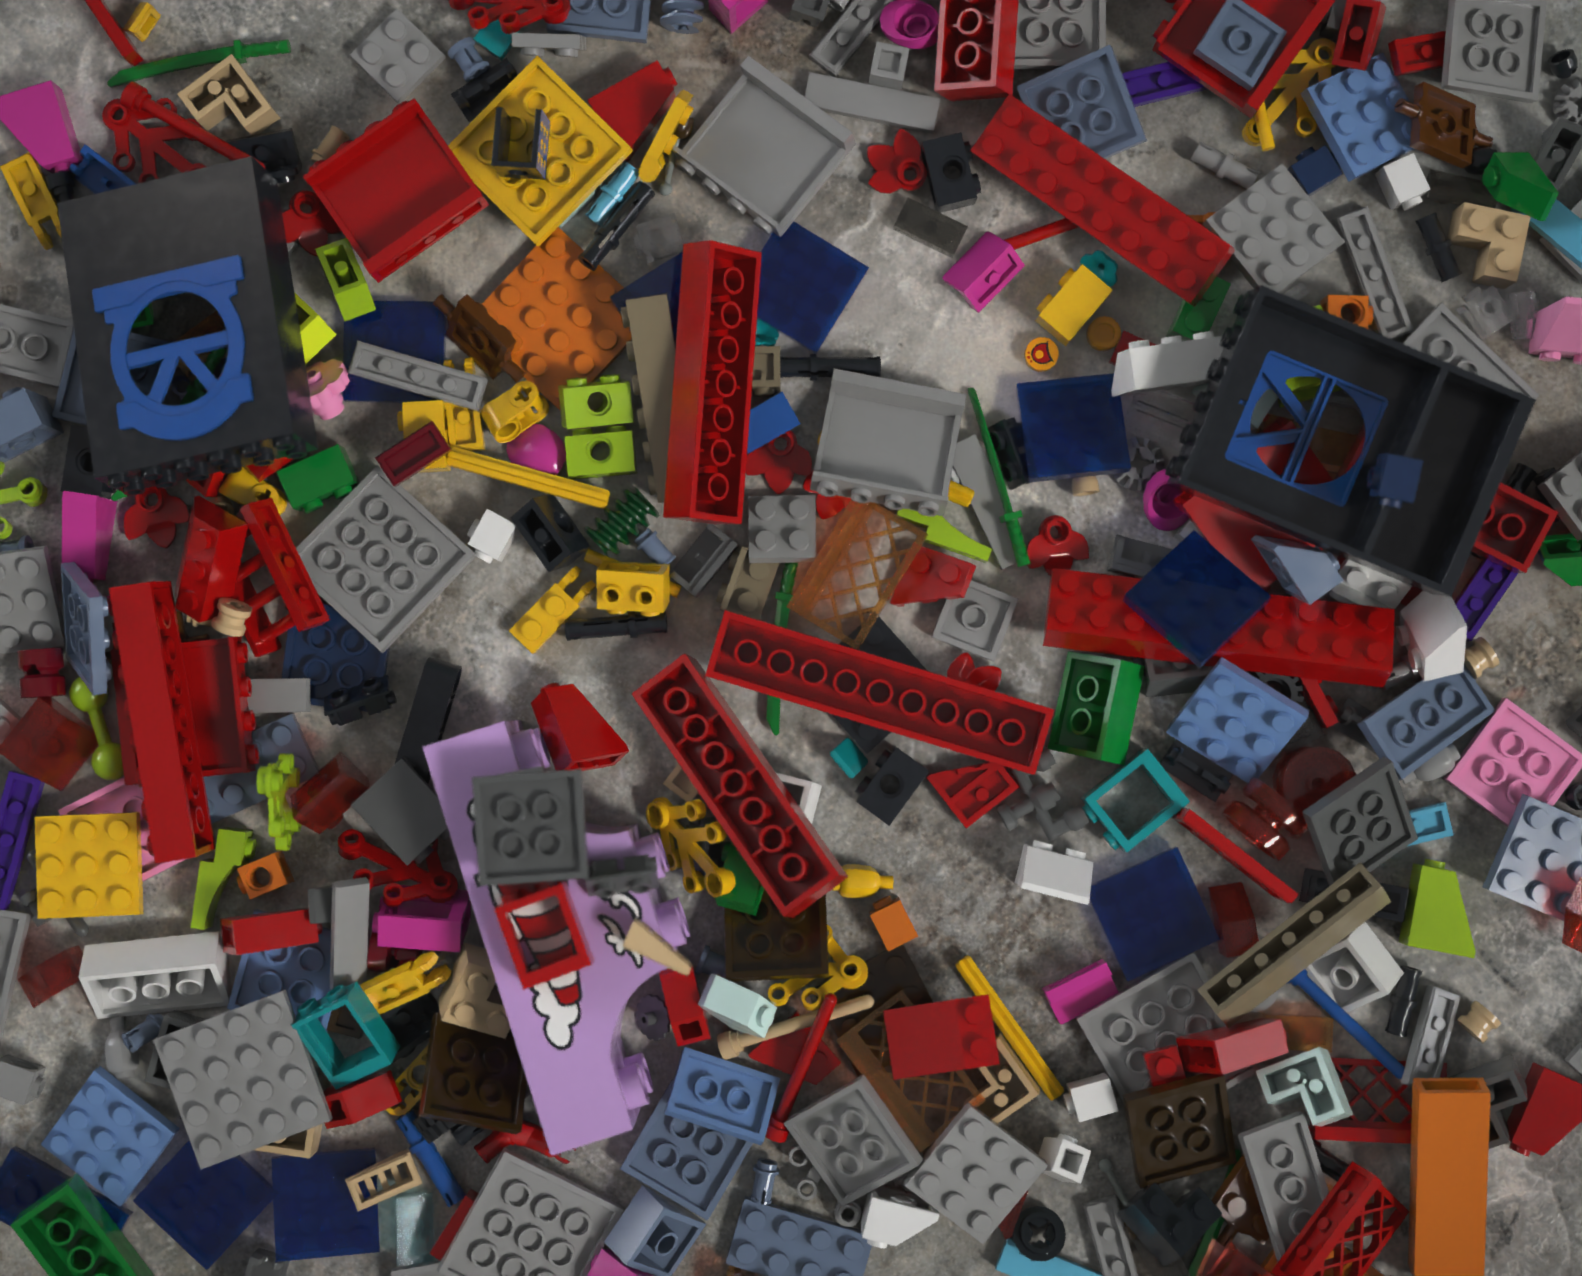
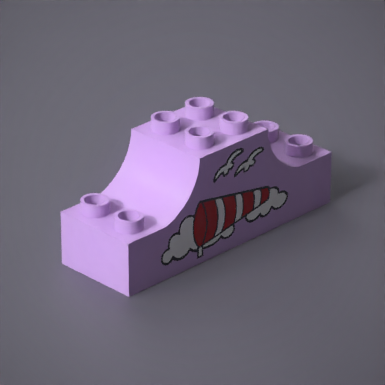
[423,720,690,1156]

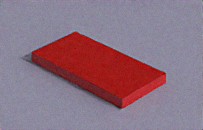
[1172,807,1299,904]

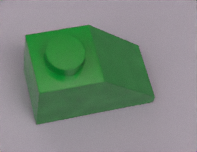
[1481,152,1559,221]
[1538,534,1582,586]

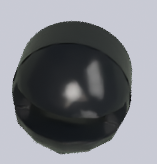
[1547,49,1578,79]
[1565,783,1582,810]

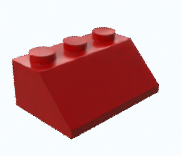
[175,496,249,623]

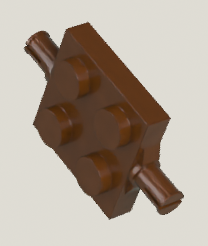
[1394,81,1493,169]
[433,294,526,383]
[1211,1154,1270,1249]

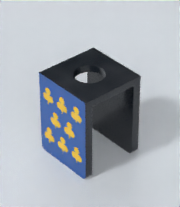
[491,107,550,180]

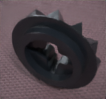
[1012,1206,1066,1262]

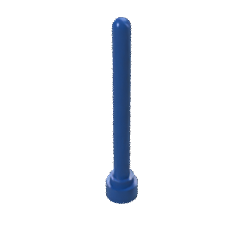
[1286,969,1405,1079]

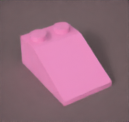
[1528,297,1582,365]

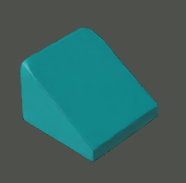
[829,738,868,778]

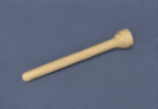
[717,995,874,1060]

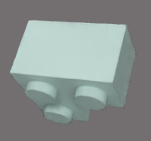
[1256,1047,1353,1127]

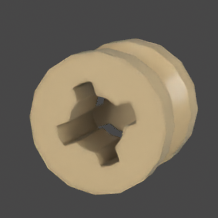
[211,598,252,637]
[1464,637,1499,679]
[1457,1001,1501,1044]

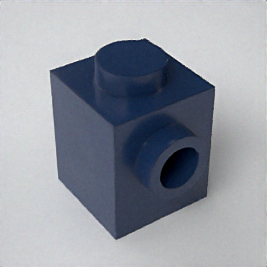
[1287,145,1343,197]
[1367,453,1423,509]

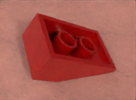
[883,994,1000,1080]

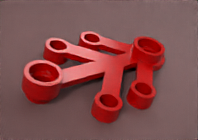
[448,0,571,34]
[102,98,206,183]
[338,829,458,907]

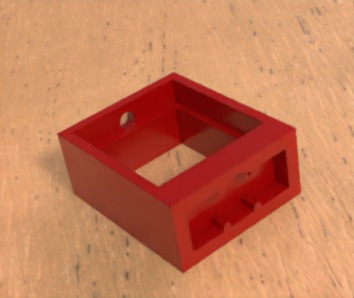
[494,880,595,990]

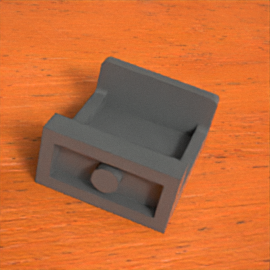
[351,757,450,865]

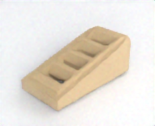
[623,918,693,975]
[345,1149,422,1211]

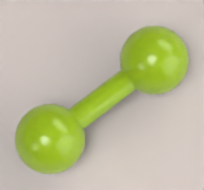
[69,677,124,780]

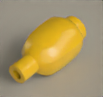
[832,864,894,898]

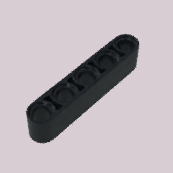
[394,657,462,784]

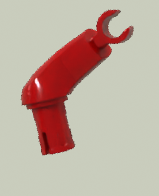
[474,1119,576,1164]

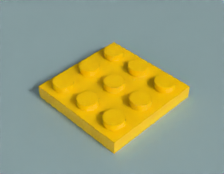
[35,812,144,919]

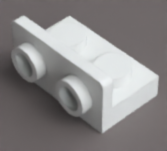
[1329,559,1412,609]

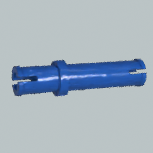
[395,1109,466,1207]

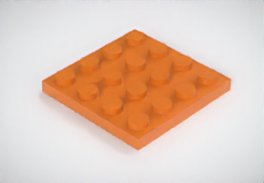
[482,227,635,410]

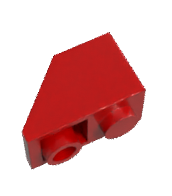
[659,966,711,1047]
[323,1070,402,1129]

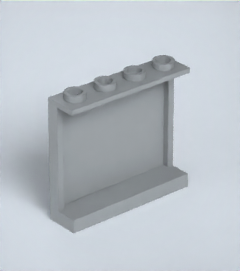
[672,56,856,238]
[810,368,967,517]

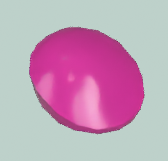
[879,0,939,49]
[506,423,566,475]
[1143,469,1189,531]

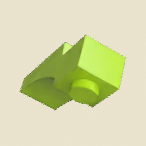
[895,508,992,563]
[191,827,257,930]

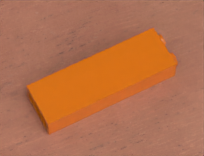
[1408,1078,1491,1276]

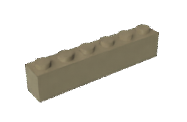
[621,293,676,503]
[1197,862,1391,1028]

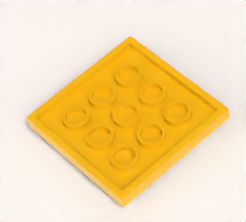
[448,55,633,247]

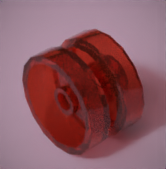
[1272,746,1356,819]
[1222,777,1308,862]

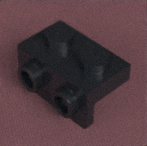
[226,128,302,183]
[380,992,440,1063]

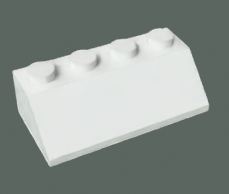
[1111,331,1223,397]
[78,931,232,1019]

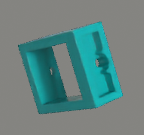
[1080,748,1190,853]
[291,981,401,1090]

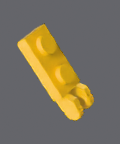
[638,89,694,183]
[0,152,62,250]
[443,357,485,452]
[509,565,597,654]
[360,951,452,1015]

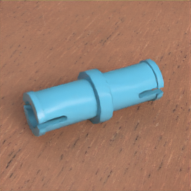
[585,160,639,227]

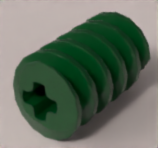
[584,486,660,557]

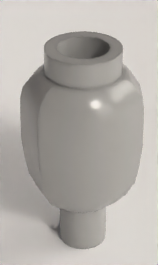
[1401,743,1461,784]
[105,1017,139,1080]

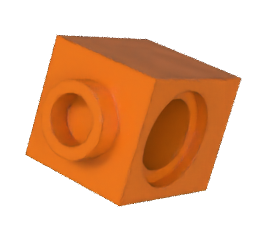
[1320,295,1373,329]
[236,851,295,900]
[869,895,918,952]

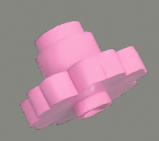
[306,359,350,420]

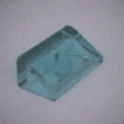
[395,1192,434,1266]

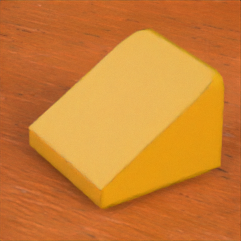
[123,2,161,43]

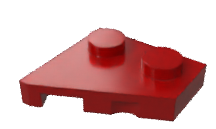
[890,543,976,607]
[926,762,1019,829]
[748,1010,841,1085]

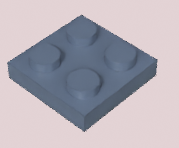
[1193,0,1287,91]

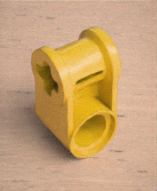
[480,380,549,443]
[218,467,287,515]

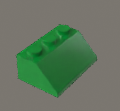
[1048,651,1145,765]

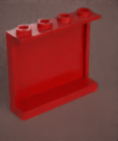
[1152,0,1336,119]
[302,98,489,283]
[1173,417,1333,594]
[110,636,259,786]

